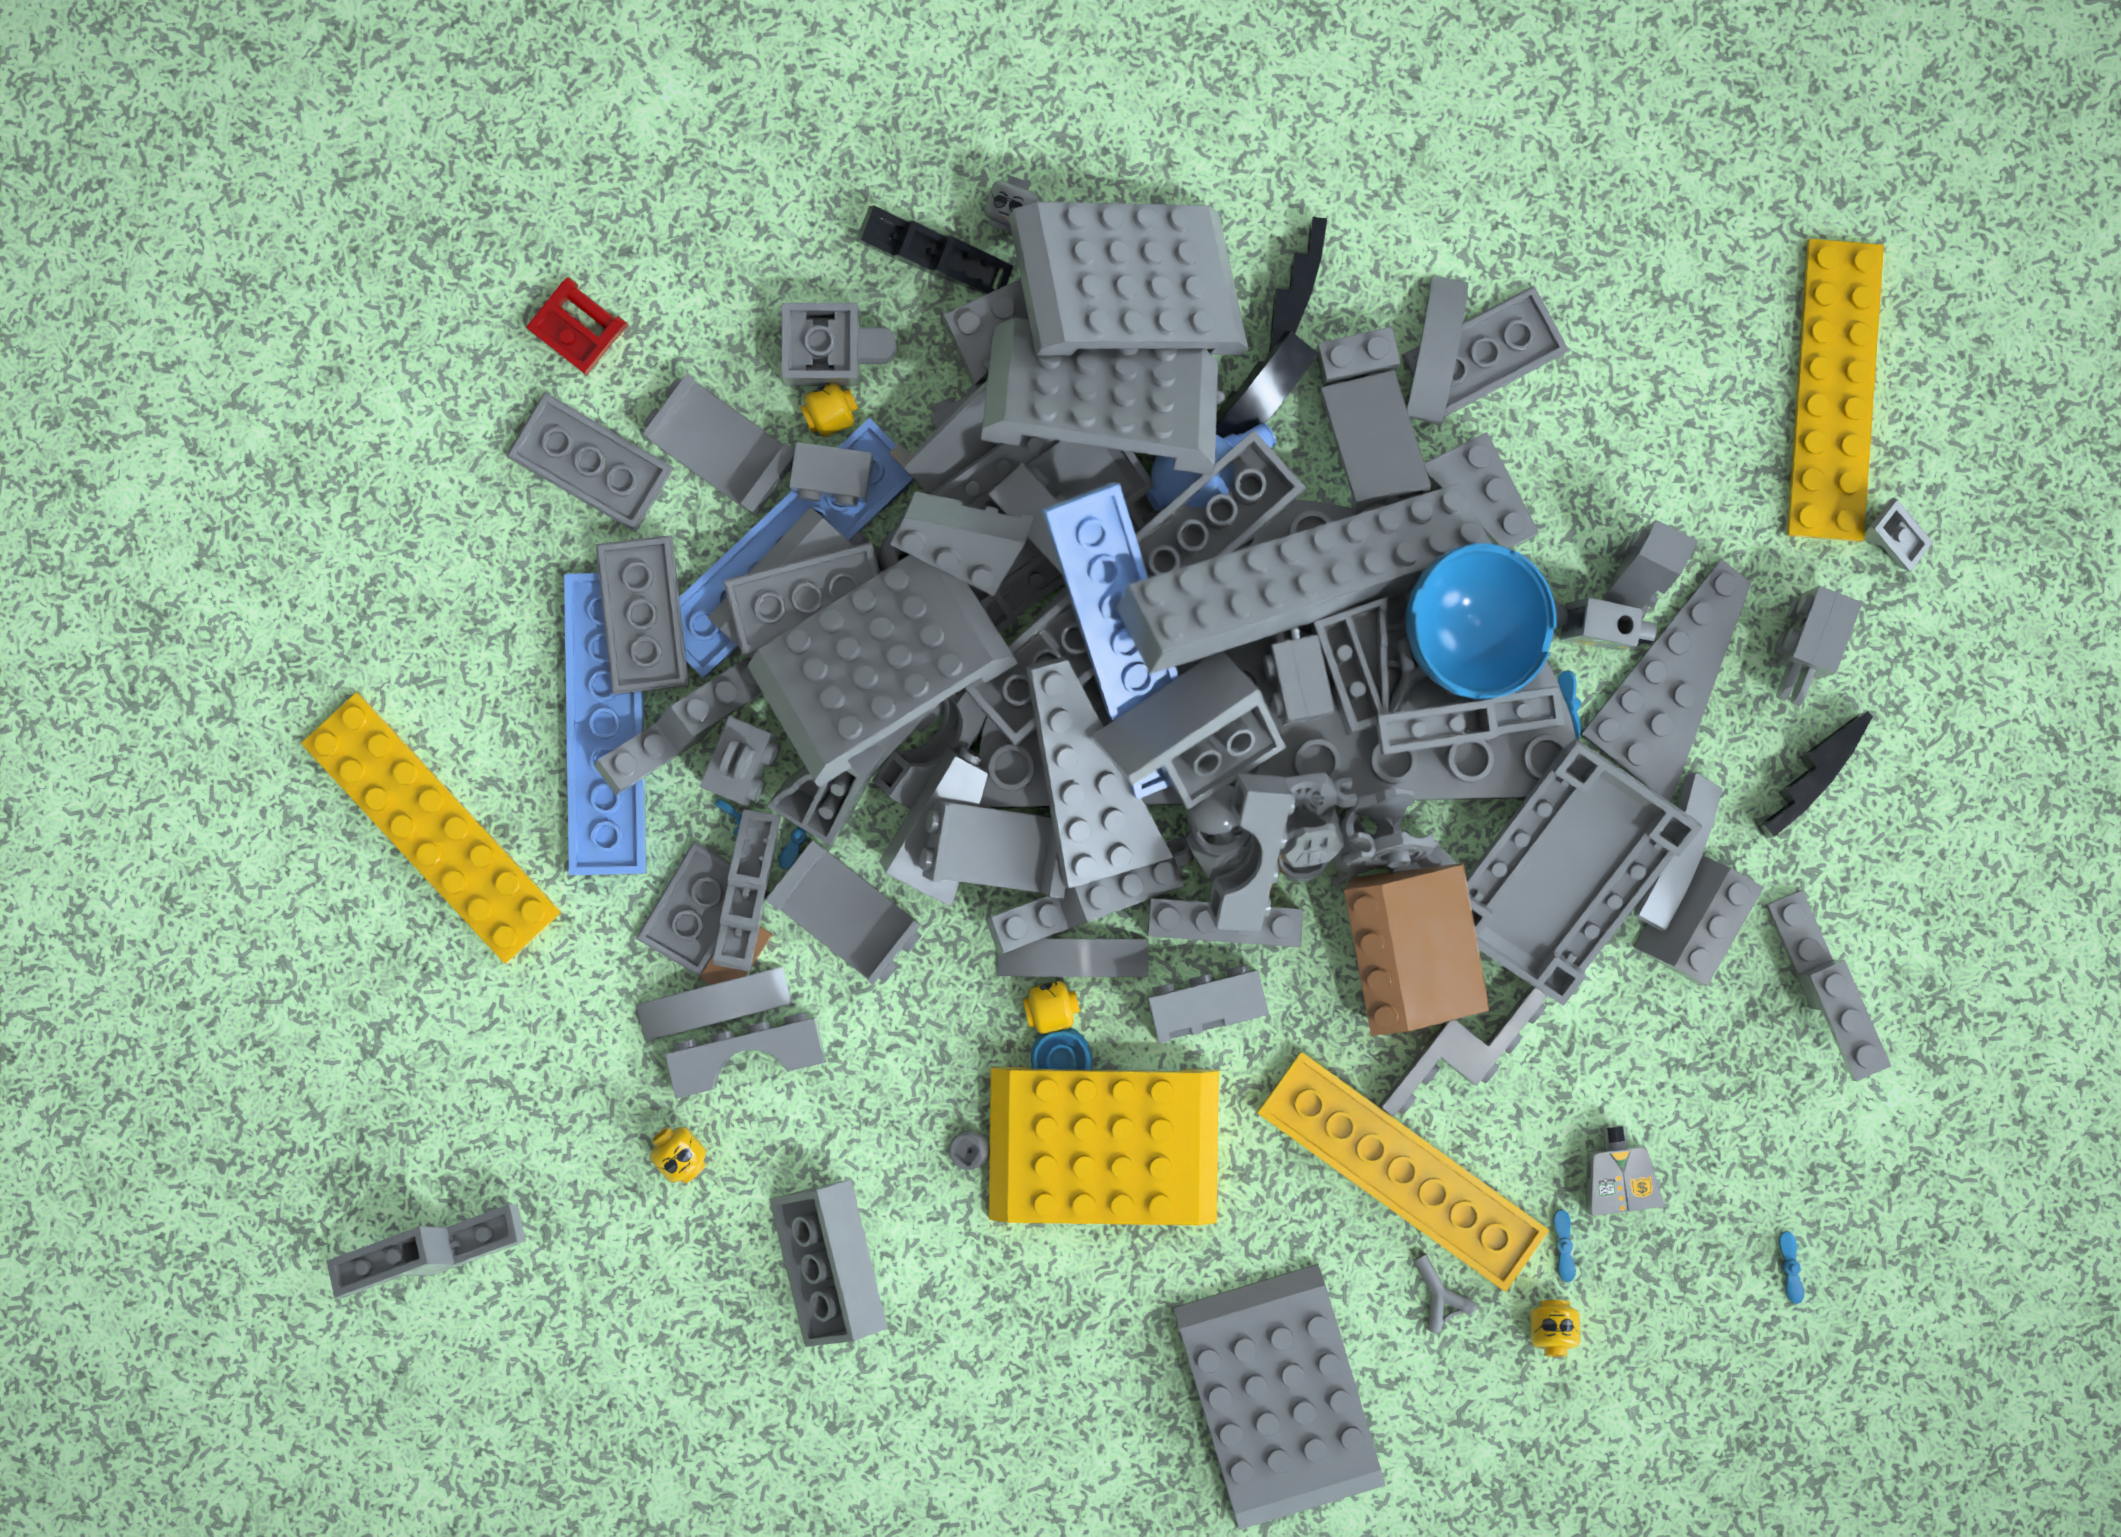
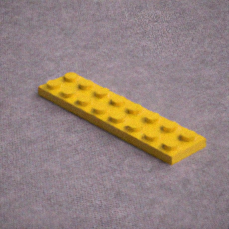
[1786,239,1884,542]
[301,692,562,964]
[1257,1051,1549,1292]

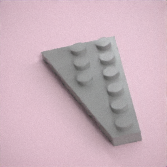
[1581,559,1751,803]
[1026,657,1174,888]

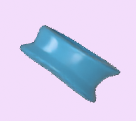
[1031,1028,1093,1070]

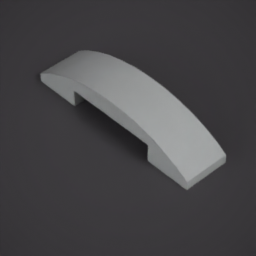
[1406,275,1469,425]
[997,939,1148,977]
[636,967,792,1041]

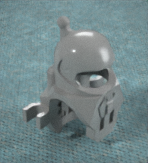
[1277,772,1357,882]
[1168,785,1253,881]
[1330,788,1442,887]

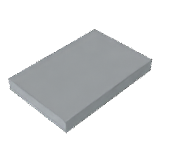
[636,841,731,976]

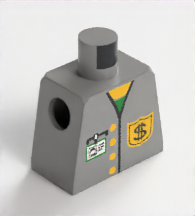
[1560,598,1657,650]
[1586,1125,1664,1216]

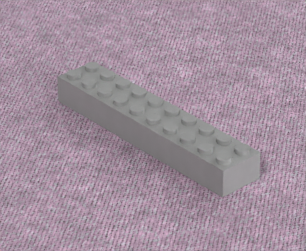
[964,430,1306,747]
[1116,484,1492,674]

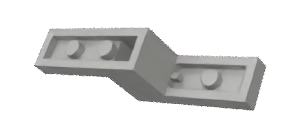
[594,657,763,796]
[1376,686,1564,755]
[985,850,1184,955]
[1766,890,1891,1081]
[1378,986,1548,1117]
[327,1204,526,1298]

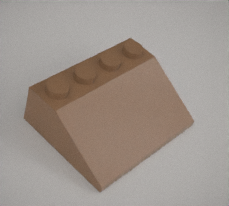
[1344,863,1490,1036]

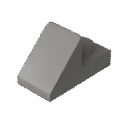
[1864,498,1933,572]

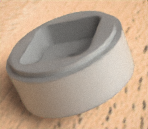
[949,1130,989,1170]

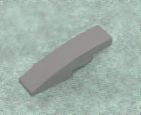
[1634,773,1723,931]
[713,809,781,972]

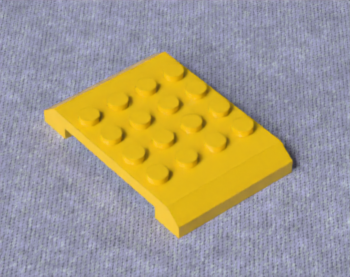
[989,1066,1219,1225]

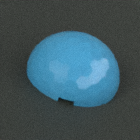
[1406,543,1557,700]

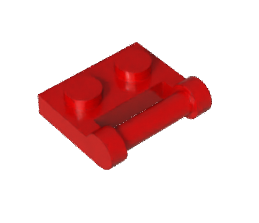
[526,277,628,376]

